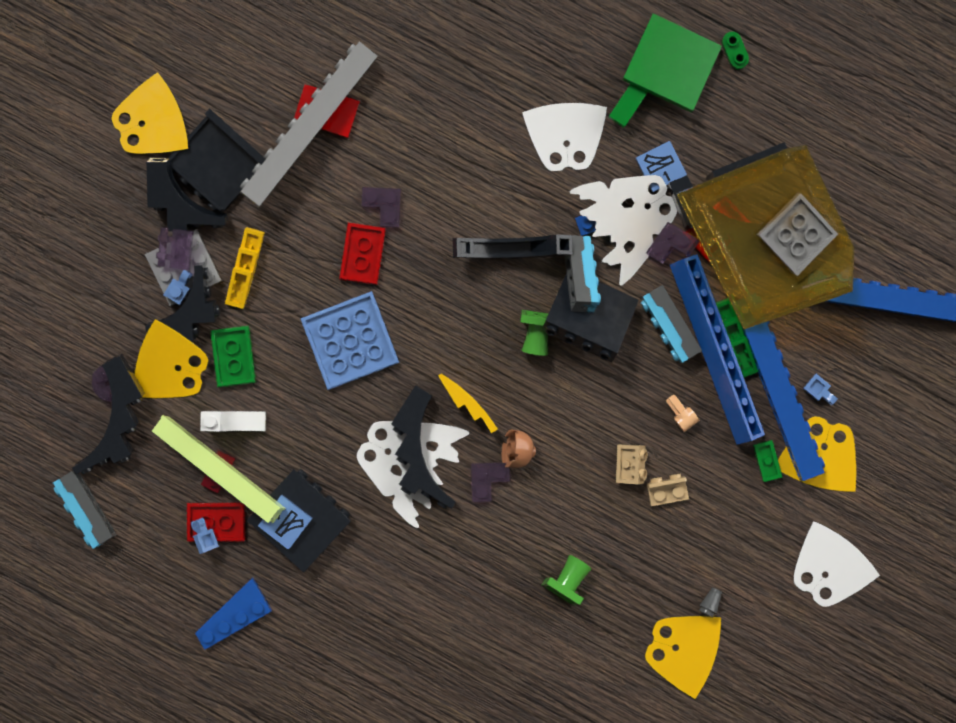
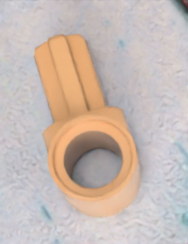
[666,395,700,432]

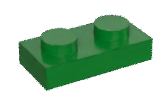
[753,440,782,482]

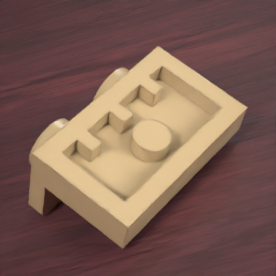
[616,444,648,484]
[646,474,689,506]

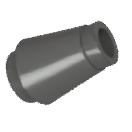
[699,588,722,618]

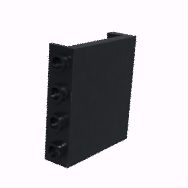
[168,108,266,213]
[541,273,639,363]
[247,468,352,573]

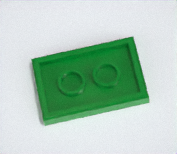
[210,326,256,387]

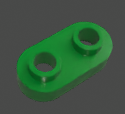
[722,31,749,70]

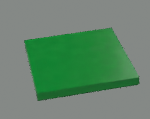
[622,13,722,113]

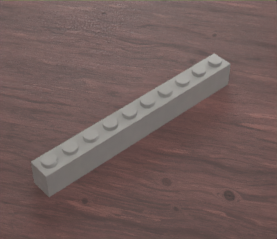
[240,41,377,208]

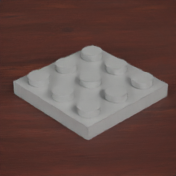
[757,193,838,276]
[145,229,222,306]

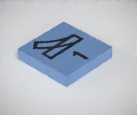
[635,141,687,193]
[258,495,313,550]

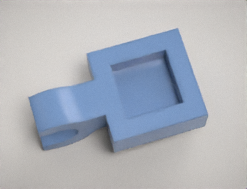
[163,270,193,305]
[803,374,838,405]
[191,518,219,554]

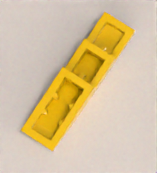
[225,227,265,309]
[438,374,498,433]

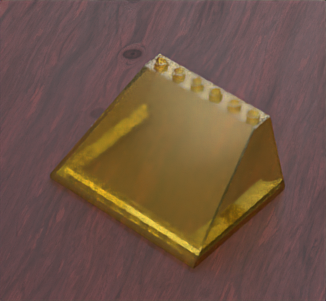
[677,145,854,329]

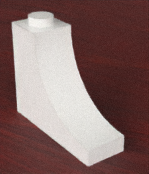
[200,411,266,431]

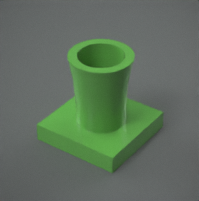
[521,310,548,356]
[542,555,592,606]

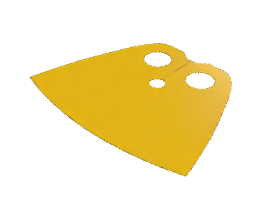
[112,72,188,154]
[135,319,208,398]
[778,417,856,492]
[645,616,721,699]

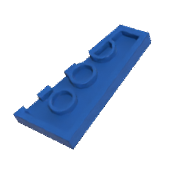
[195,578,272,650]

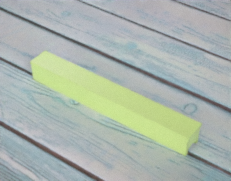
[152,415,286,523]

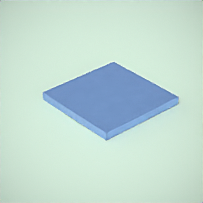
[301,291,399,390]

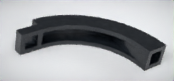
[453,234,573,259]

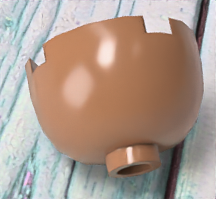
[501,429,536,468]

